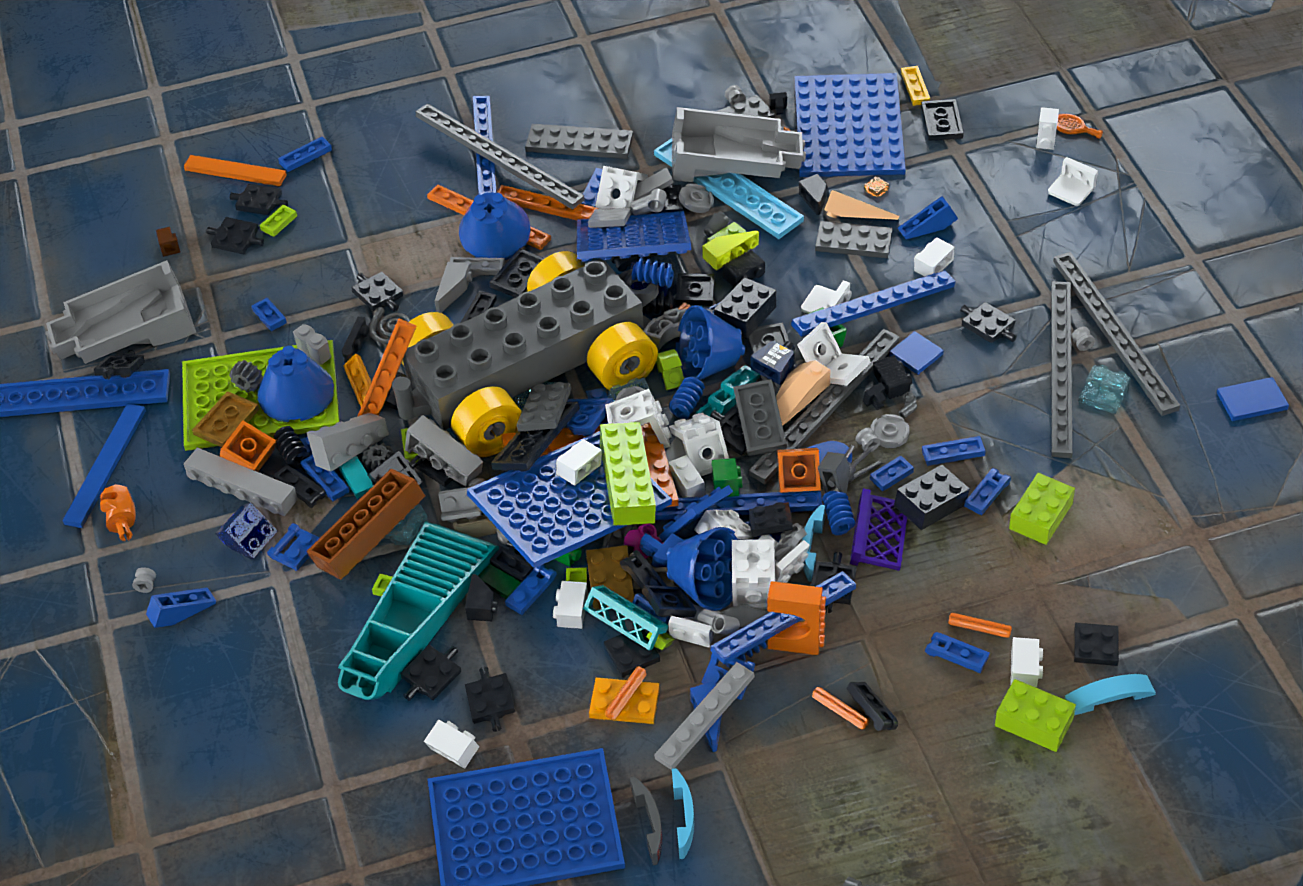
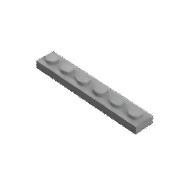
[654,662,755,770]

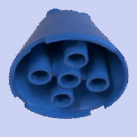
[459,192,531,260]
[675,305,745,380]
[257,345,334,422]
[667,527,741,611]

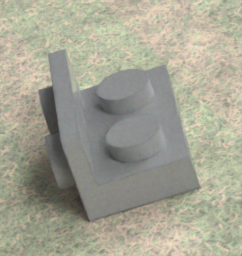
[438,487,482,522]

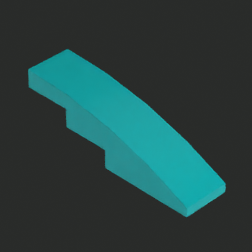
[696,365,760,416]
[338,456,374,498]

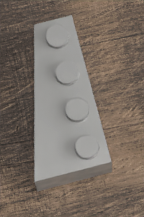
[307,413,389,471]
[405,415,483,487]

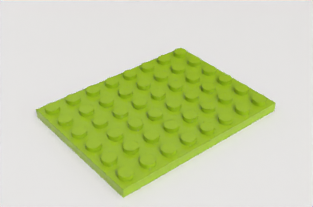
[182,340,340,451]

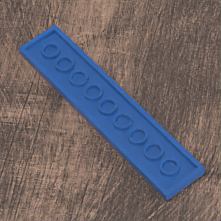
[0,369,170,417]

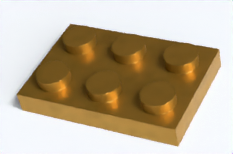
[192,391,260,447]
[586,545,634,611]

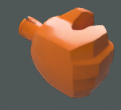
[100,485,136,541]

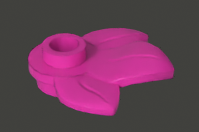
[624,524,663,559]

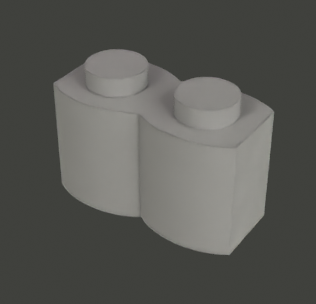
[293,324,331,365]

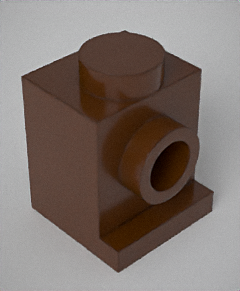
[156,227,181,257]

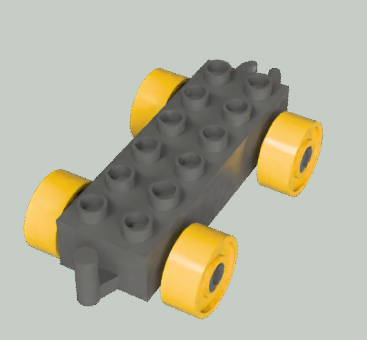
[392,251,659,457]

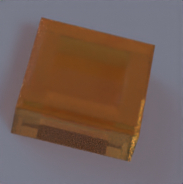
[864,176,889,197]

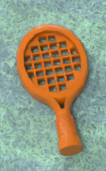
[1057,114,1103,139]

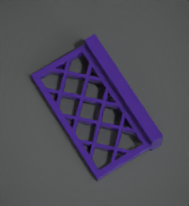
[850,488,907,571]

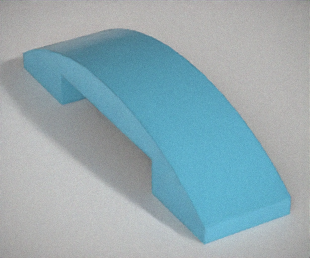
[802,505,825,582]
[1065,674,1156,715]
[672,768,694,859]

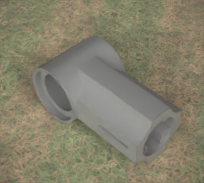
[630,189,667,215]
[697,609,740,636]

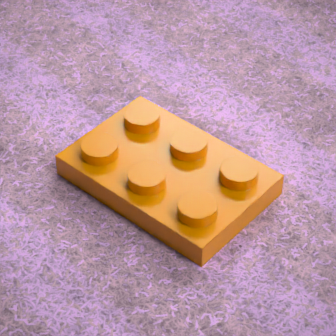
[589,677,660,724]

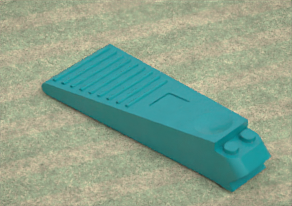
[338,521,499,700]

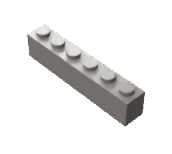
[184,448,298,516]

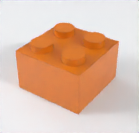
[220,420,276,472]
[777,448,821,493]

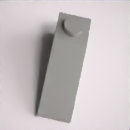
[435,262,473,313]

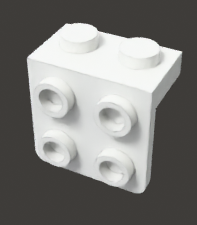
[1048,157,1098,206]
[801,280,852,314]
[694,510,754,539]
[669,604,722,648]

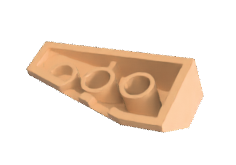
[824,190,899,220]
[776,360,830,426]

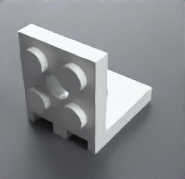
[595,166,648,211]
[797,322,871,386]
[605,389,671,449]
[669,413,729,476]
[748,534,810,583]
[732,539,775,609]

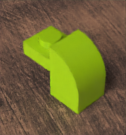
[656,349,684,390]

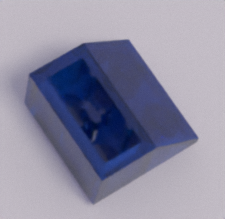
[216,502,278,559]

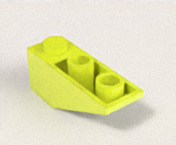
[702,231,759,271]

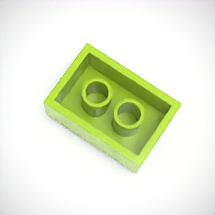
[1009,473,1075,545]
[995,679,1076,752]

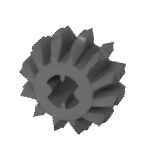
[229,360,263,393]
[362,442,394,473]

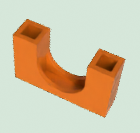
[767,581,826,655]

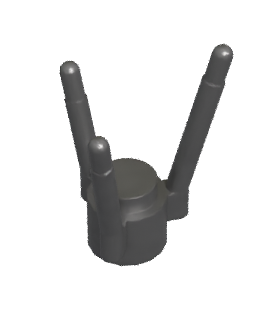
[845,445,881,483]

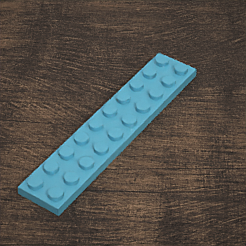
[654,138,804,239]

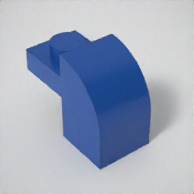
[639,533,683,568]

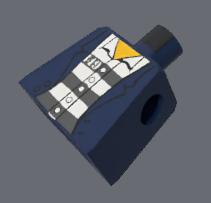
[751,341,795,385]

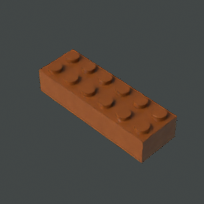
[306,469,425,580]

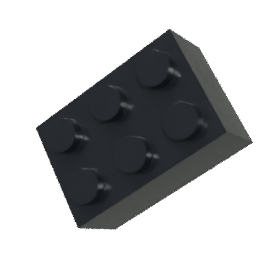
[714,278,777,339]
[894,465,970,530]

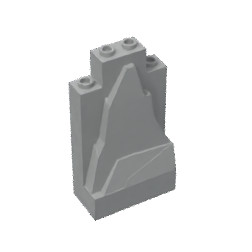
[672,107,806,182]
[46,260,197,364]

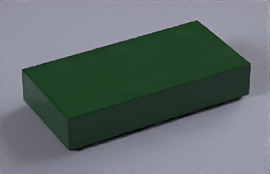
[478,564,521,599]

